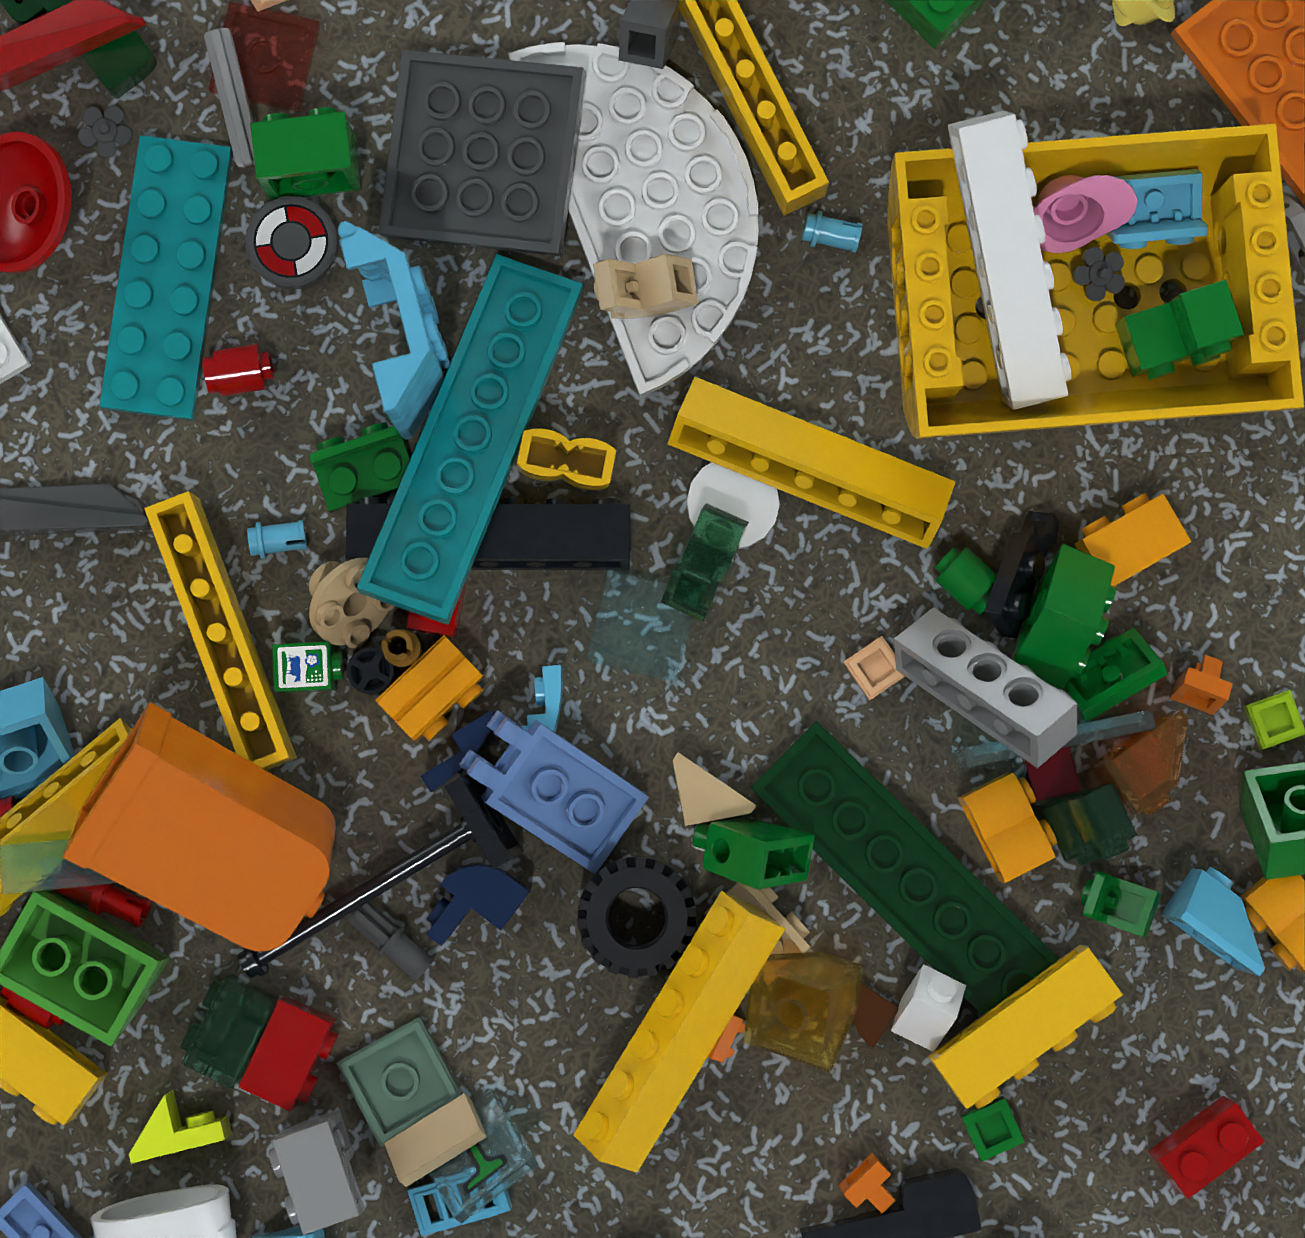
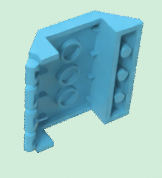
[338,221,451,440]

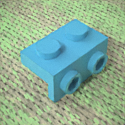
[1107,169,1208,249]

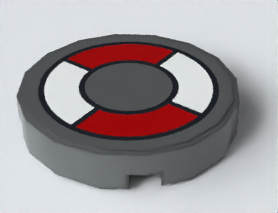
[245,196,339,289]

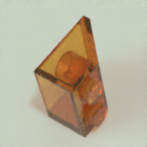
[1087,710,1188,816]

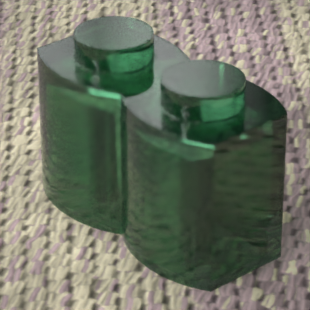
[1040,782,1138,866]

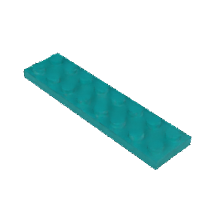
[357,254,583,625]

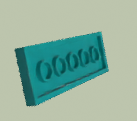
[99,135,233,421]

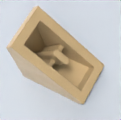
[672,752,757,826]

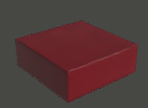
[1022,745,1080,801]

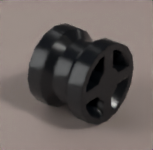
[347,647,397,696]

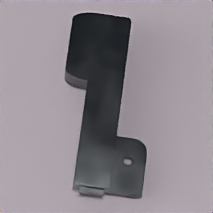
[799,1168,981,1238]

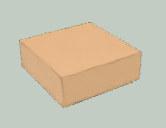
[843,636,905,701]

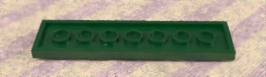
[750,721,1059,1016]

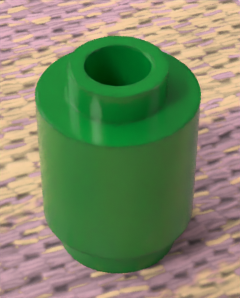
[934,546,997,615]

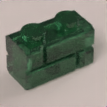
[180,974,281,1089]

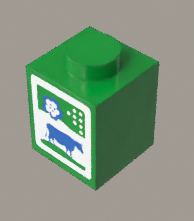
[272,642,344,693]

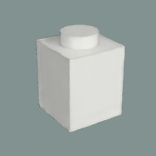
[891,964,966,1052]

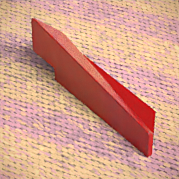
[0,0,146,92]

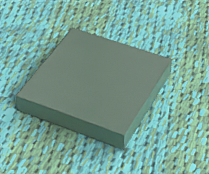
[336,1016,462,1147]

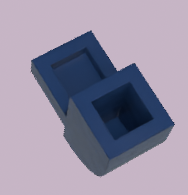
[426,864,531,946]

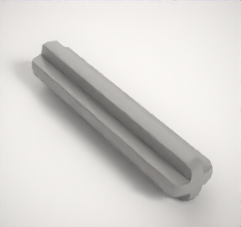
[204,28,255,167]

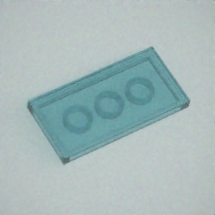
[951,710,1156,769]

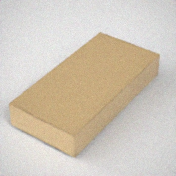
[384,1093,487,1187]

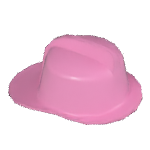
[1033,175,1137,253]

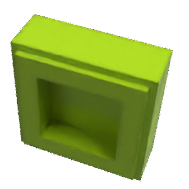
[1244,690,1305,750]

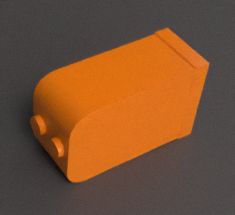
[62,702,336,951]

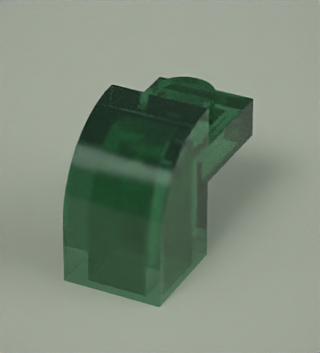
[660,503,749,622]

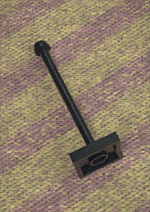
[237,774,524,978]

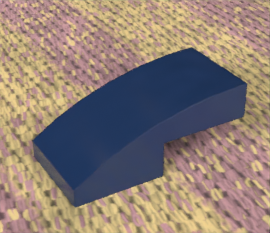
[421,710,495,792]

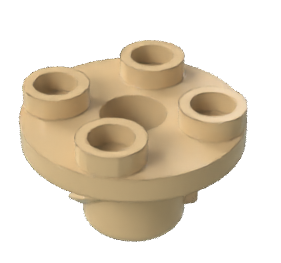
[309,558,395,649]

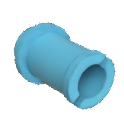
[802,210,862,253]
[247,520,307,559]

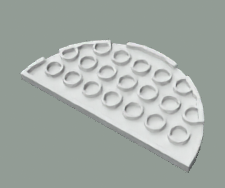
[508,42,759,398]

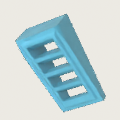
[407,1167,512,1236]

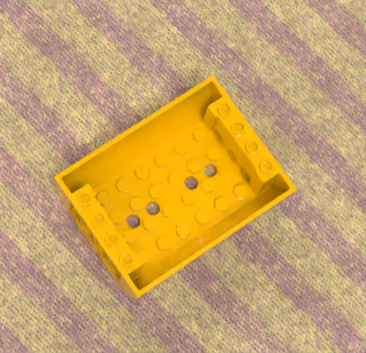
[887,124,1304,439]

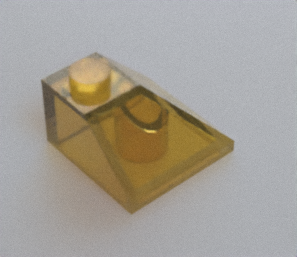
[744,951,864,1072]

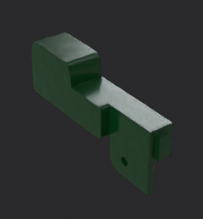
[0,0,157,99]

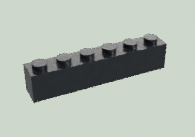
[345,497,630,570]

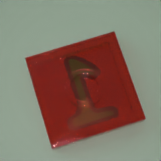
[208,2,320,112]

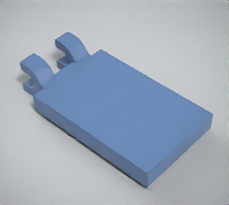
[459,710,649,874]

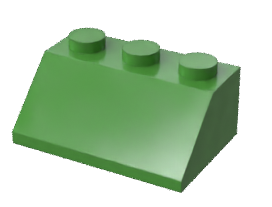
[0,888,170,1047]

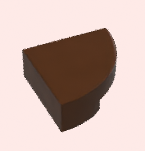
[852,981,899,1048]

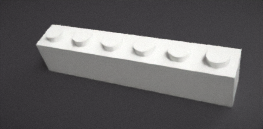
[948,111,1071,410]

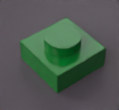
[960,1096,1025,1162]

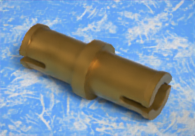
[382,629,421,667]

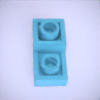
[521,665,563,732]

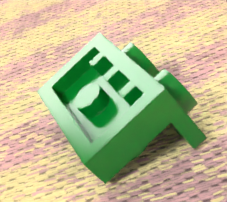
[308,422,410,513]
[1058,627,1167,722]

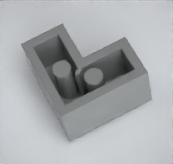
[269,1109,365,1235]

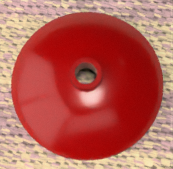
[0,132,72,274]

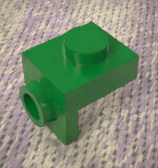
[1081,871,1162,939]

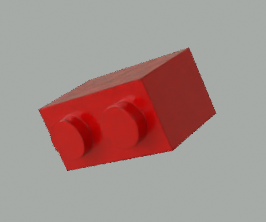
[238,996,339,1111]
[1148,1096,1265,1199]

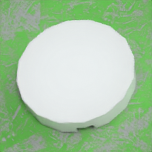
[687,462,780,550]

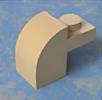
[593,254,699,319]

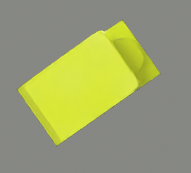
[129,1090,232,1164]

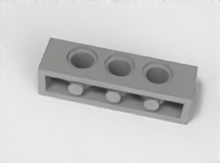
[894,607,1077,768]

